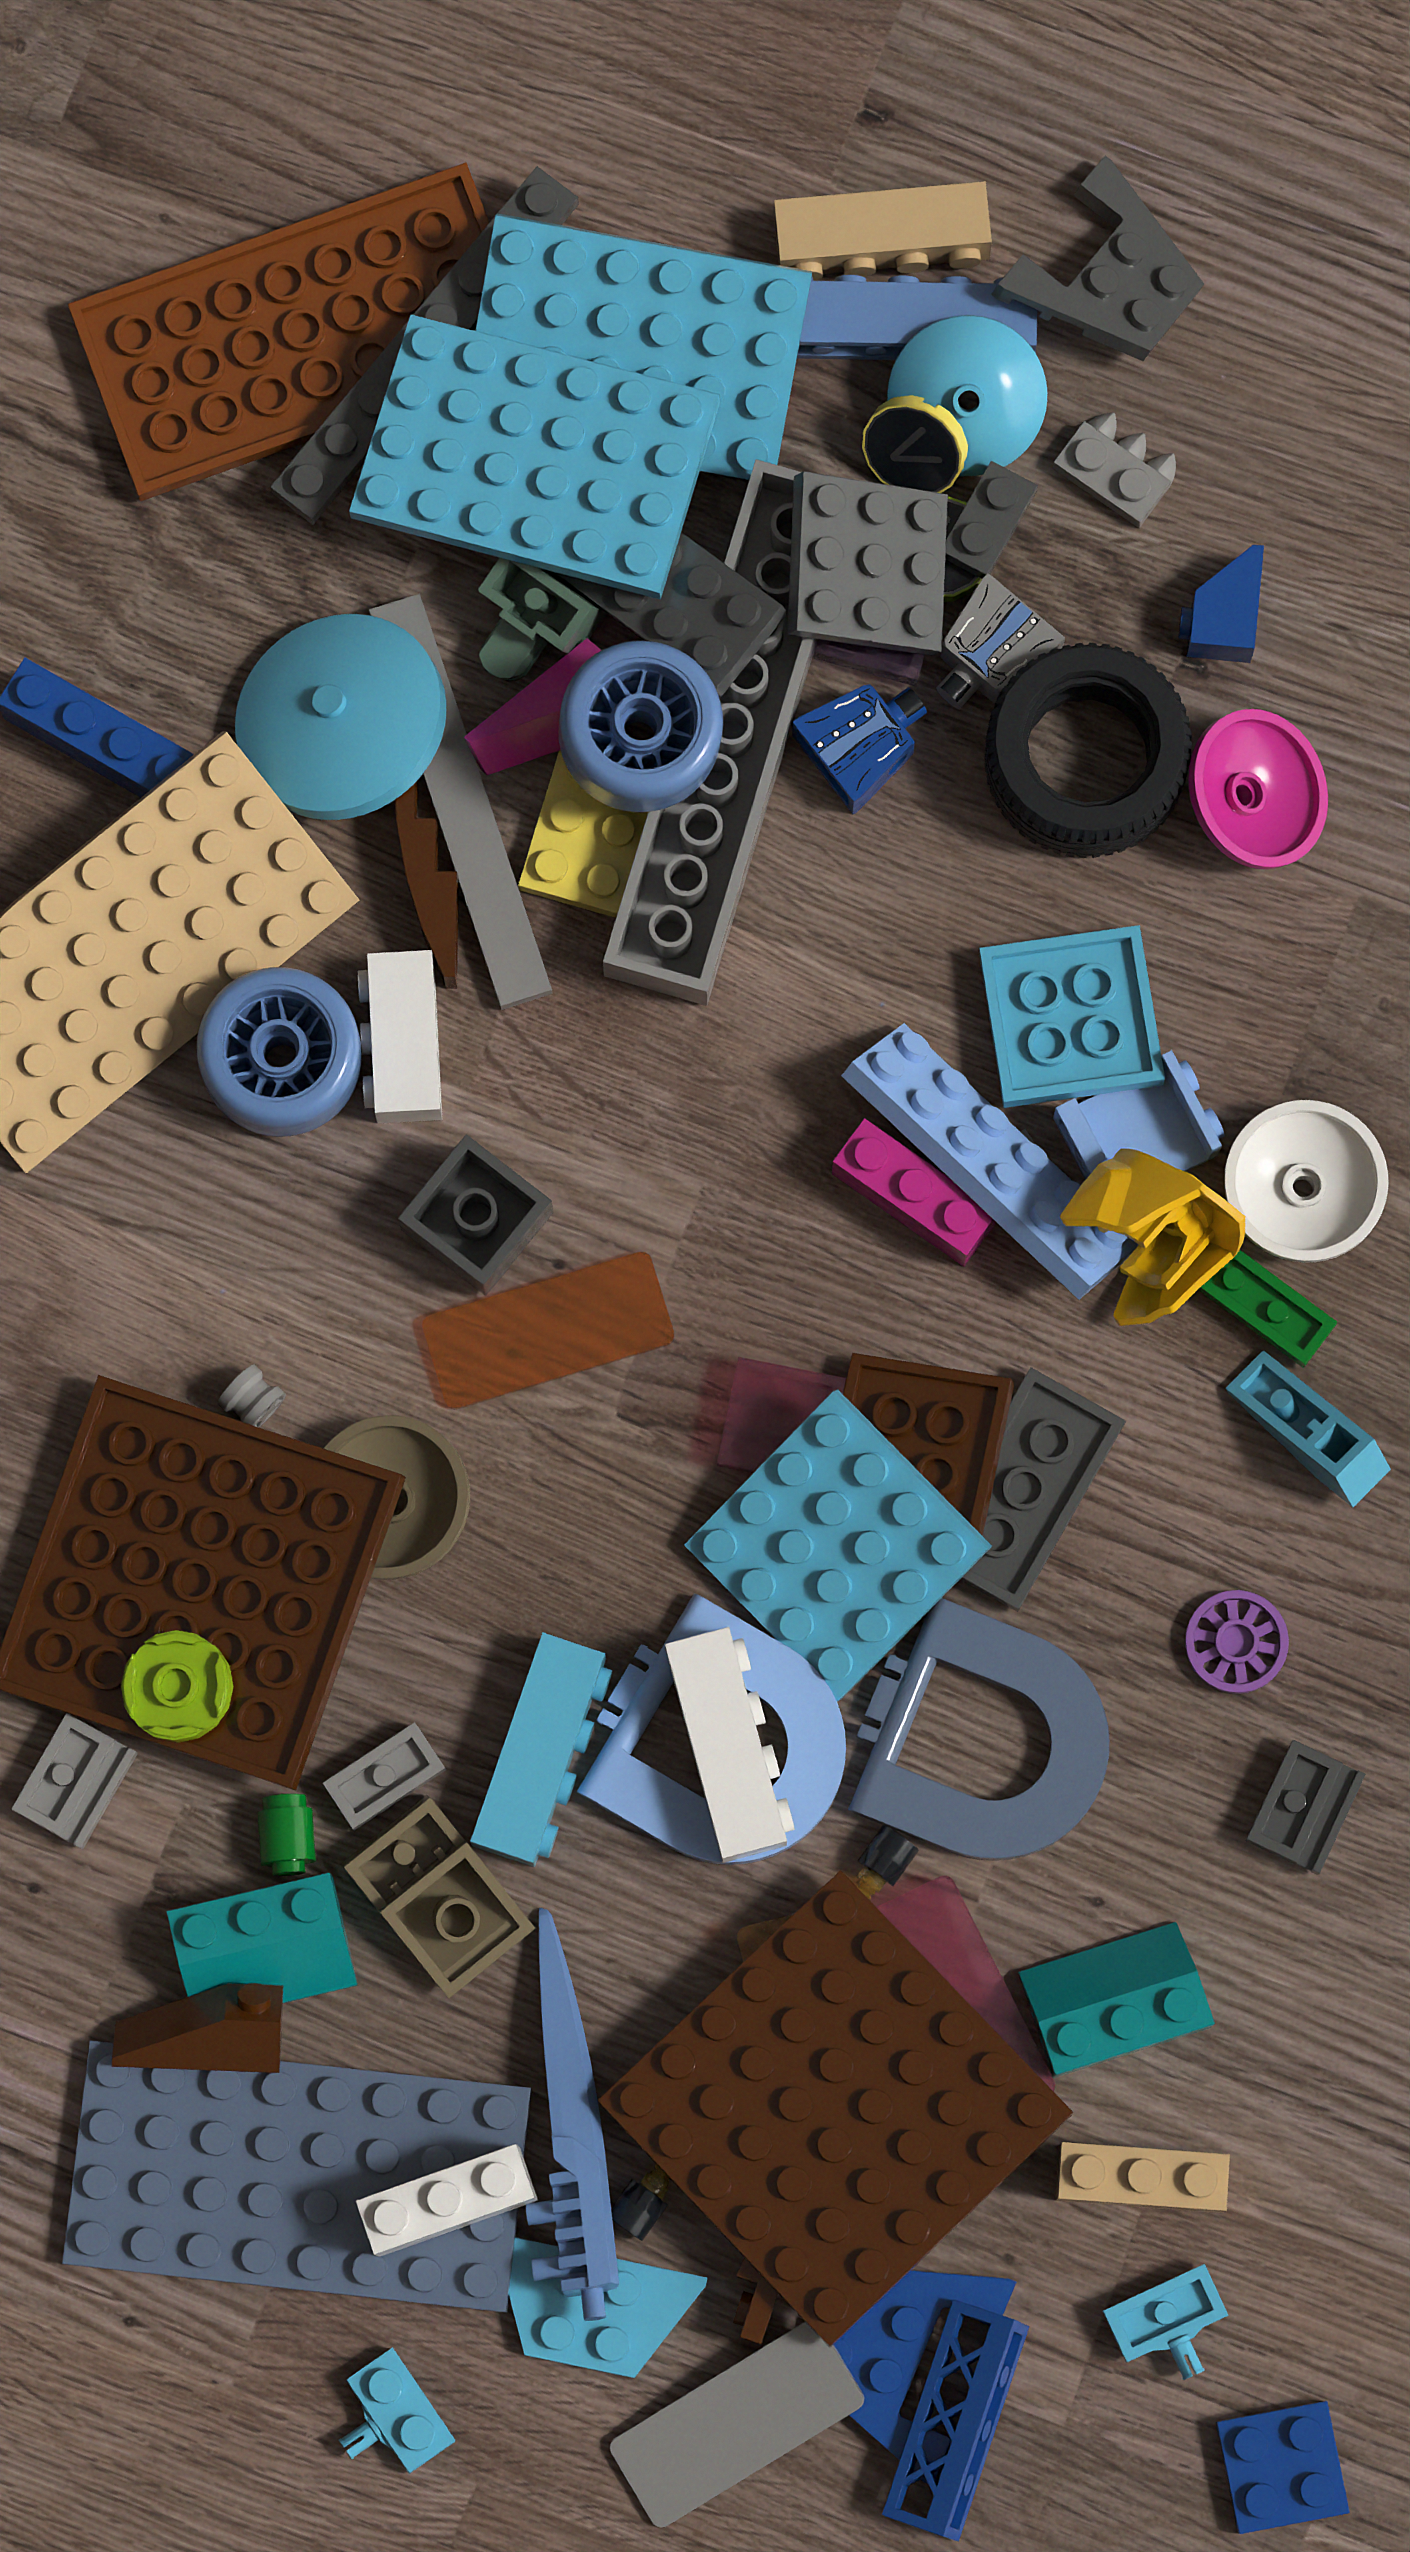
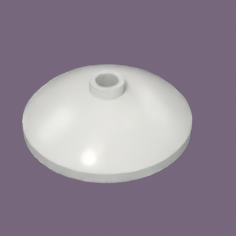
[1224,1100,1389,1263]

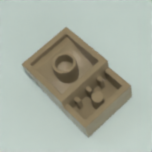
[341,1794,535,1998]

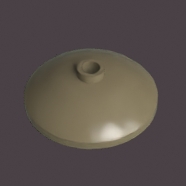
[324,1415,470,1580]

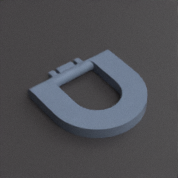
[848,1598,1110,1861]

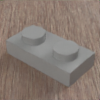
[323,1722,446,1831]

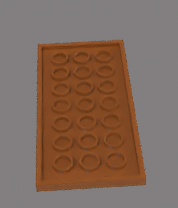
[68,163,489,502]

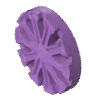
[1185,1590,1289,1694]

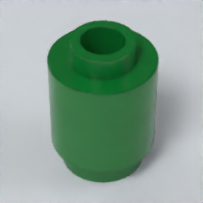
[257,1794,316,1876]

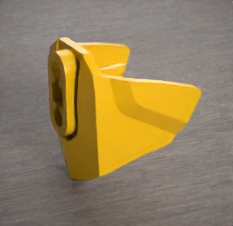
[1060,1149,1245,1326]

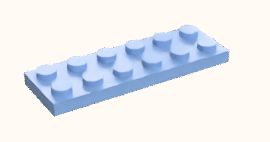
[841,1023,1138,1300]

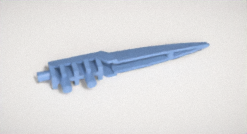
[526,1908,619,2321]

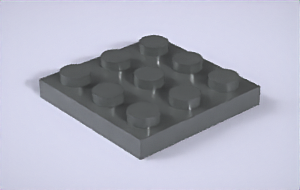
[787,471,948,656]

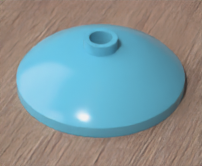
[887,315,1047,476]

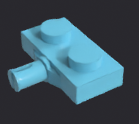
[1102,2264,1229,2380]
[338,2347,456,2474]

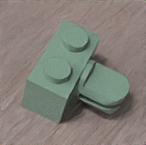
[477,558,607,681]

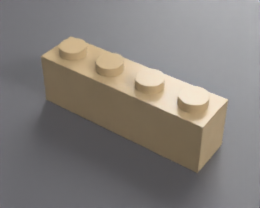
[774,181,992,281]

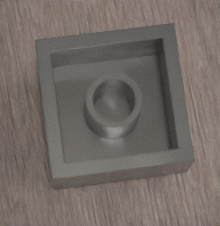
[398,1134,554,1296]

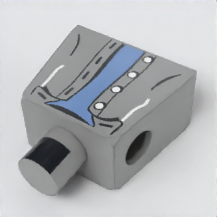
[936,573,1065,709]

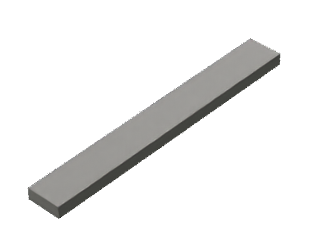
[369,593,553,1010]

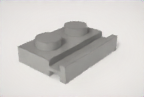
[11,1713,138,1850]

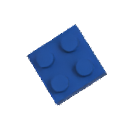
[1216,2401,1350,2534]

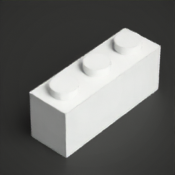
[358,950,442,1123]
[356,2144,538,2257]

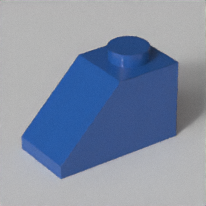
[1178,544,1264,663]

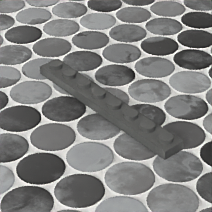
[270,166,579,525]

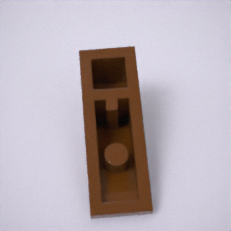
[112,1983,283,2073]

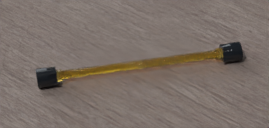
[611,1825,919,2241]

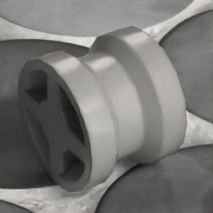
[217,1364,286,1427]

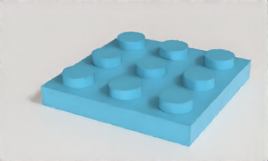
[979,925,1165,1108]

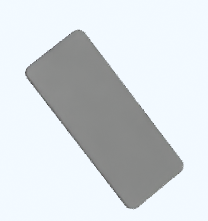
[610,2322,864,2528]

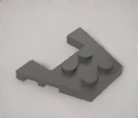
[991,155,1204,361]

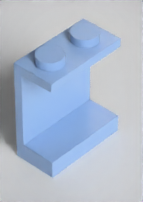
[1053,1050,1225,1180]

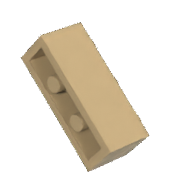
[1055,2142,1230,2213]

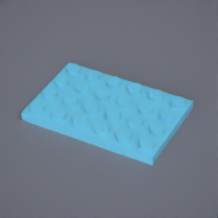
[476,213,813,480]
[349,314,720,600]

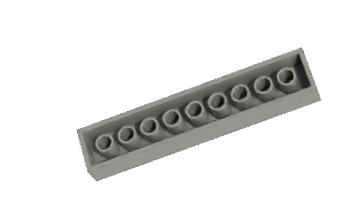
[603,459,818,1006]

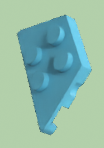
[509,2238,708,2378]

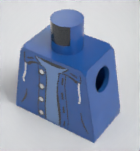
[792,684,927,815]

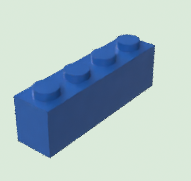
[0,657,194,798]

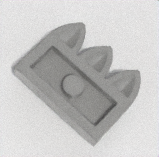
[1053,412,1176,528]

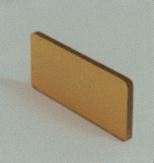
[422,1252,674,1410]

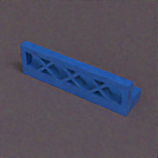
[882,2299,1030,2542]

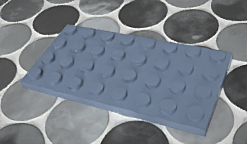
[62,2041,532,2313]

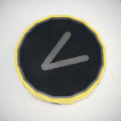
[862,395,968,493]

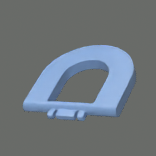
[577,1593,846,1865]

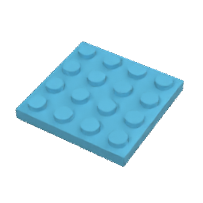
[684,1390,992,1701]

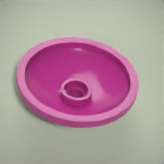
[1188,709,1328,870]

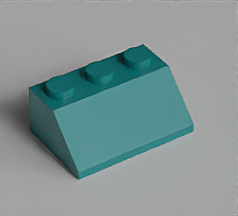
[167,1872,358,2004]
[1018,1922,1215,2079]

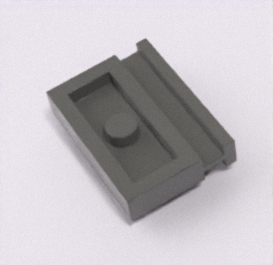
[1245,1740,1366,1875]

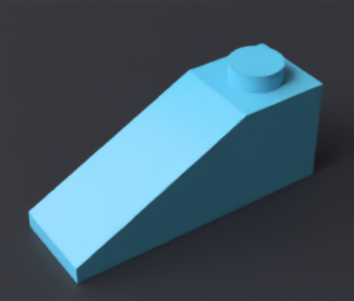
[1225,1350,1391,1507]

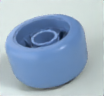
[558,641,723,812]
[196,967,362,1137]

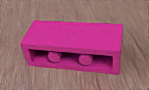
[832,1118,996,1267]

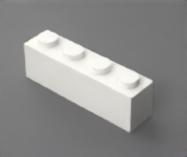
[665,1627,795,1863]

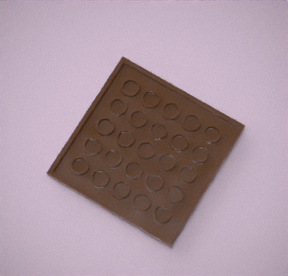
[0,1375,406,1791]
[598,1870,1073,2348]

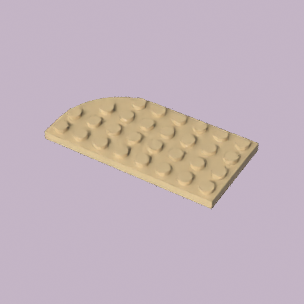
[0,731,360,1173]

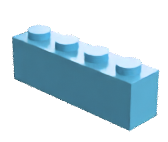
[470,1632,613,1868]

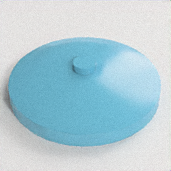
[235,614,446,820]

